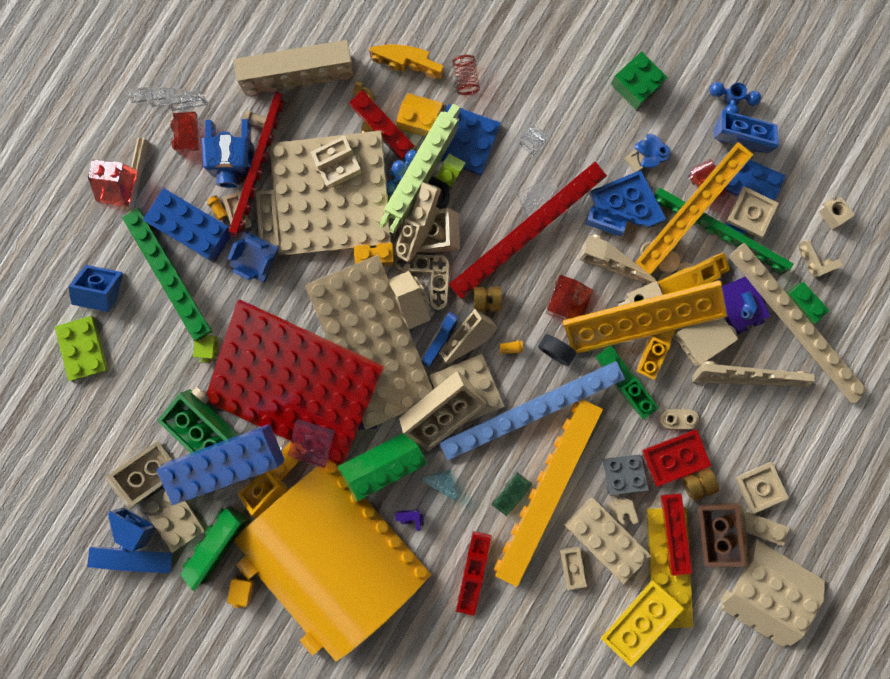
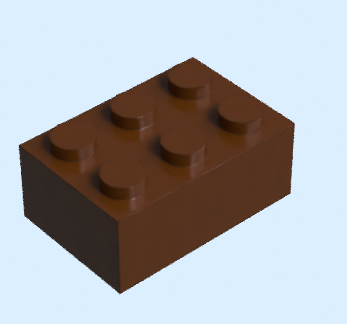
[698,502,750,567]

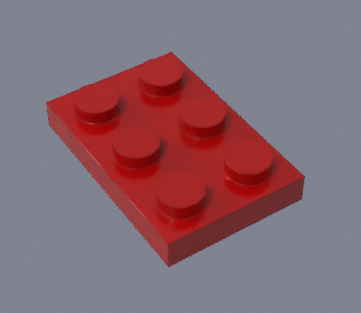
[641,429,711,487]

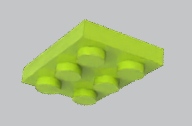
[54,316,108,382]

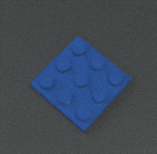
[440,104,501,176]

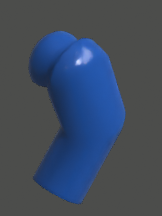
[740,291,757,320]

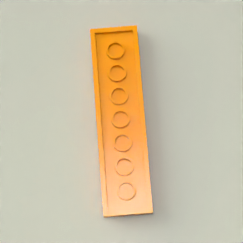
[563,280,727,354]

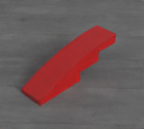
[455,531,492,616]

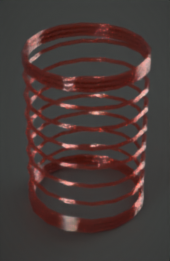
[452,55,480,95]

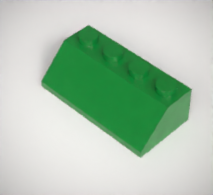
[157,389,239,453]
[337,433,427,502]
[180,506,249,591]

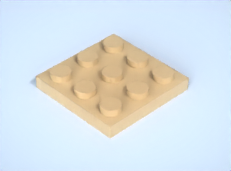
[429,354,504,423]

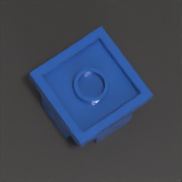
[228,231,280,282]

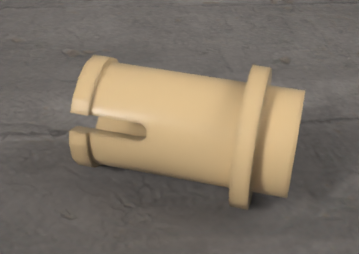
[243,110,267,128]

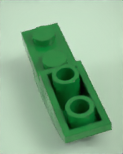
[595,345,659,420]

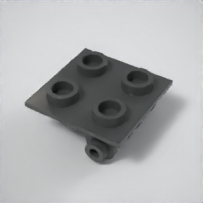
[602,454,649,496]

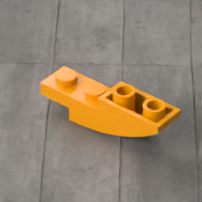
[369,44,444,79]
[657,253,730,295]
[636,329,676,380]

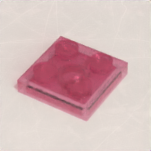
[288,419,335,468]

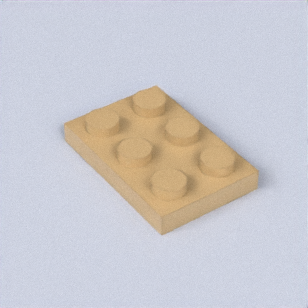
[141,489,206,553]

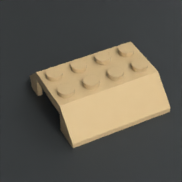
[721,539,825,647]

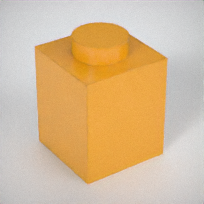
[227,576,255,609]

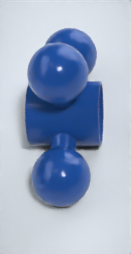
[709,82,762,114]
[386,150,417,195]

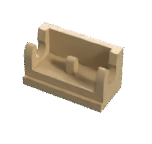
[606,498,638,524]

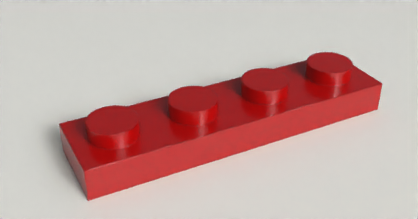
[348,90,415,160]
[660,493,692,576]

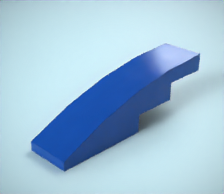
[87,547,173,573]

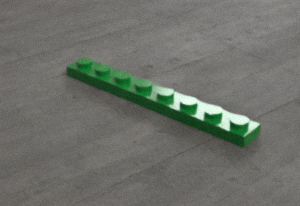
[654,187,794,273]
[122,208,213,342]

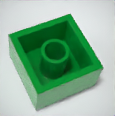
[611,51,668,110]

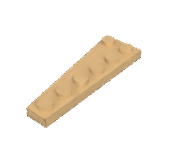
[692,361,815,387]

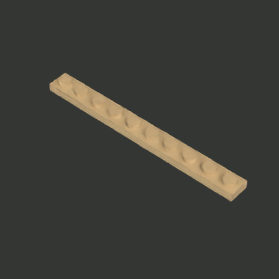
[729,243,867,403]

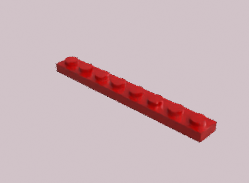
[229,91,285,238]

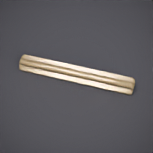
[122,138,149,211]

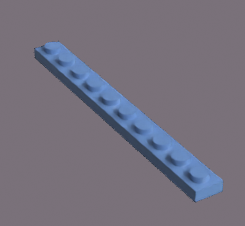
[440,361,625,460]

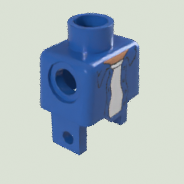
[201,119,255,188]

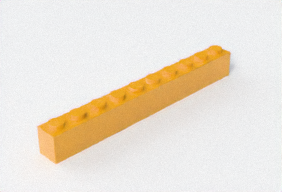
[493,399,603,587]

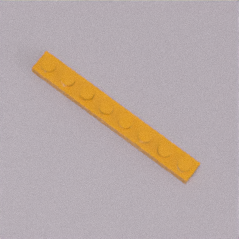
[634,142,753,274]

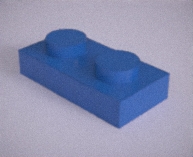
[586,206,627,237]

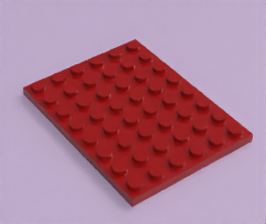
[206,299,385,465]

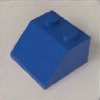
[68,265,123,312]
[108,507,156,552]

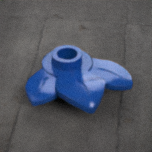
[634,134,671,168]

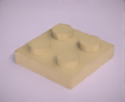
[726,186,779,238]
[735,462,789,514]

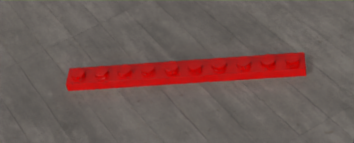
[449,161,607,299]

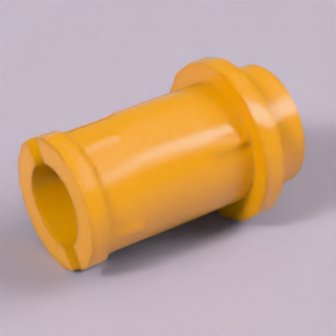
[207,195,228,221]
[499,340,523,355]

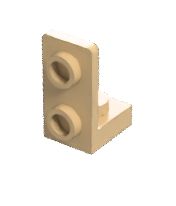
[798,239,843,278]

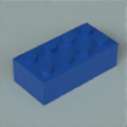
[143,188,230,263]

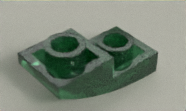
[492,472,532,517]

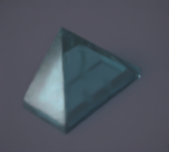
[422,469,457,501]

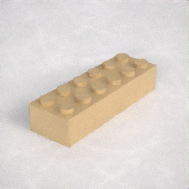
[233,40,354,96]

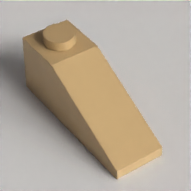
[439,309,498,364]

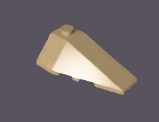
[579,234,655,285]

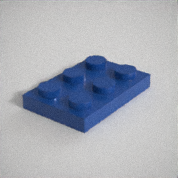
[723,159,786,201]

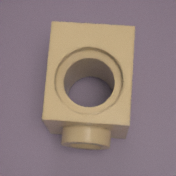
[818,196,855,229]

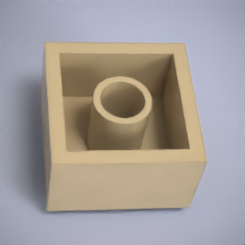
[388,271,431,329]

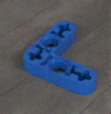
[421,312,458,368]

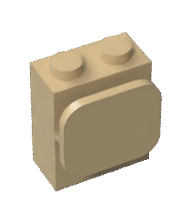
[673,317,738,366]

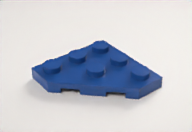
[589,170,666,229]

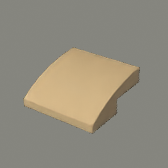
[311,135,363,189]

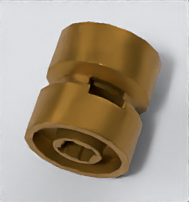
[474,286,502,312]
[682,468,720,502]

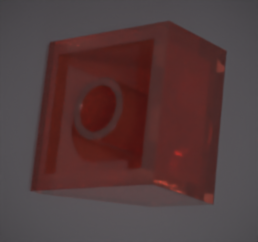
[88,159,137,207]
[545,275,593,320]

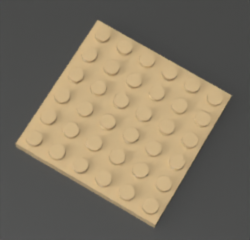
[270,130,392,256]

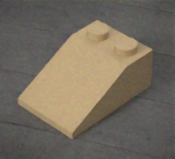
[399,208,460,254]
[106,441,172,511]

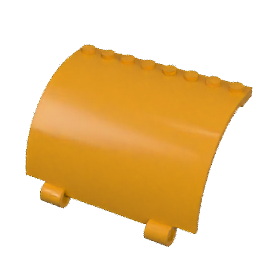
[233,458,431,662]

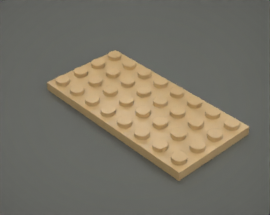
[304,255,433,430]

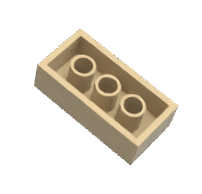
[563,497,651,584]

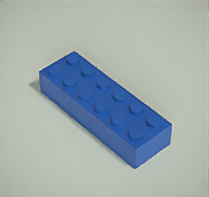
[156,424,285,505]

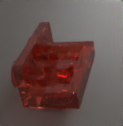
[170,112,199,155]

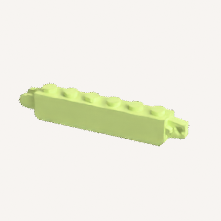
[379,104,460,233]

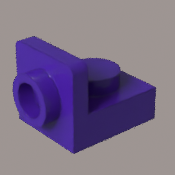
[395,509,424,531]

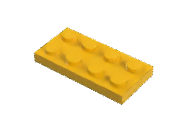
[600,579,684,667]

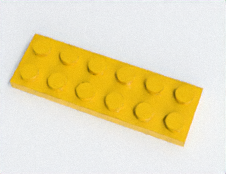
[647,507,693,628]

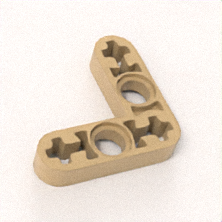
[394,254,449,311]

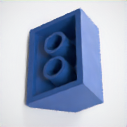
[713,110,779,154]

